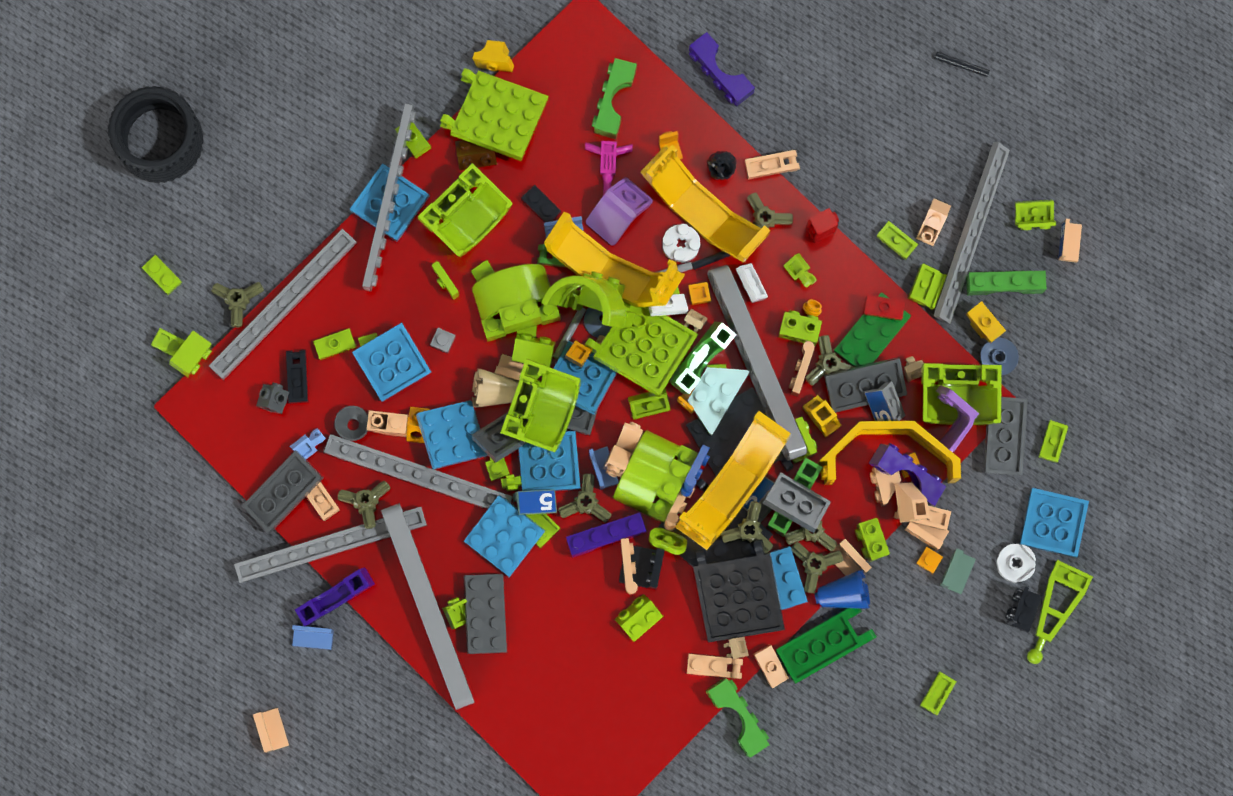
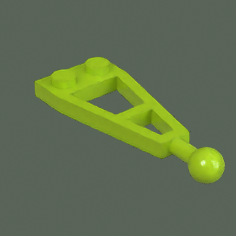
[1027,560,1093,664]

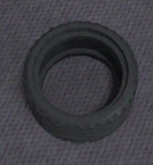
[108,86,204,183]

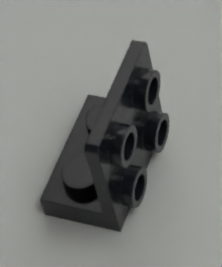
[619,546,665,590]
[1005,585,1042,632]

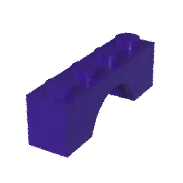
[689,32,755,106]
[869,443,946,506]
[566,513,646,558]
[295,568,375,627]

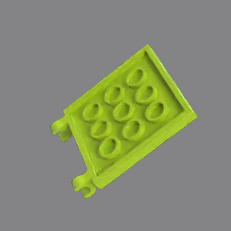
[440,68,548,161]
[585,301,698,397]

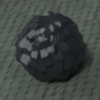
[707,151,737,180]

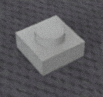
[430,328,456,353]

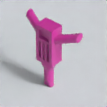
[585,141,633,196]

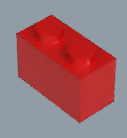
[806,208,839,243]

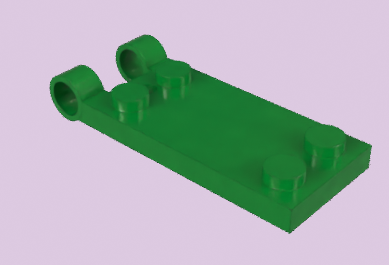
[775,608,877,684]

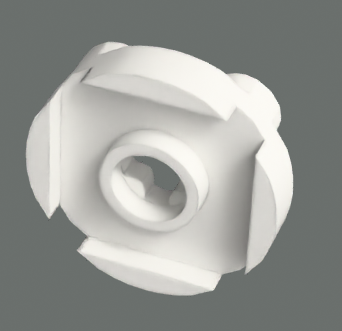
[663,224,700,263]
[996,544,1036,583]

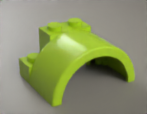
[418,163,512,257]
[472,264,561,341]
[541,271,636,328]
[500,359,581,452]
[922,363,1002,425]
[613,430,698,523]

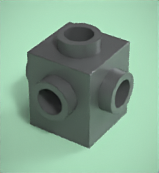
[256,382,289,414]

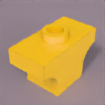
[472,40,514,72]
[966,301,1006,344]
[802,395,842,437]

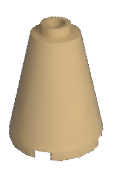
[472,368,519,407]

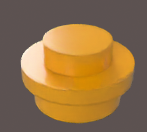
[803,299,822,316]

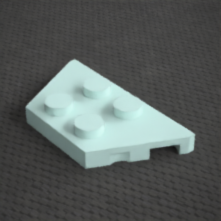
[688,367,749,436]

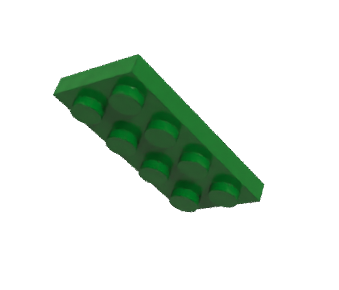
[834,292,911,367]

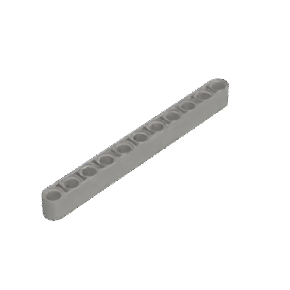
[708,265,807,461]
[381,503,474,710]

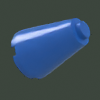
[815,570,870,609]

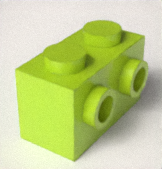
[778,310,822,346]
[169,331,212,377]
[512,333,555,367]

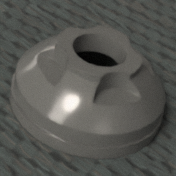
[335,406,368,441]

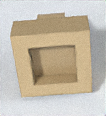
[684,309,708,333]
[904,356,924,382]
[724,637,749,659]

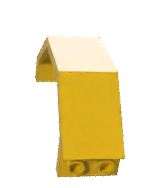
[640,145,770,263]
[544,212,685,307]
[675,411,791,550]
[818,421,961,485]

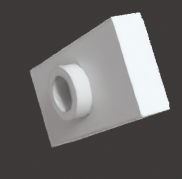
[736,263,768,303]
[648,294,689,316]

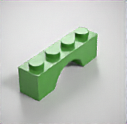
[592,58,637,139]
[966,271,1047,296]
[669,322,736,394]
[767,458,823,537]
[705,678,769,758]

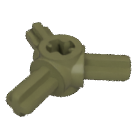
[747,193,793,229]
[211,282,264,328]
[805,335,855,385]
[558,474,612,523]
[338,481,390,529]
[721,501,773,553]
[785,521,837,552]
[791,542,843,593]

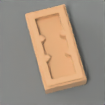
[753,644,789,688]

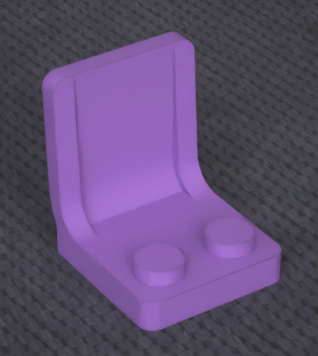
[586,177,653,245]
[936,385,979,452]

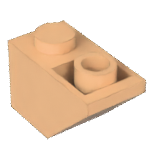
[916,199,951,246]
[367,411,408,437]
[616,422,643,456]
[603,445,632,477]
[870,467,901,506]
[895,483,930,523]

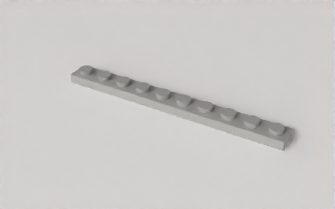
[362,104,416,291]
[934,142,1010,324]
[209,229,357,380]
[324,434,513,509]
[234,507,427,583]

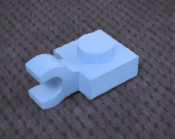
[290,428,326,459]

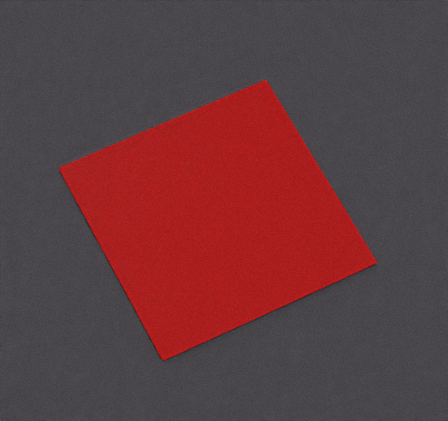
[154,0,1016,796]

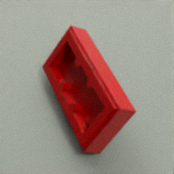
[864,295,905,321]

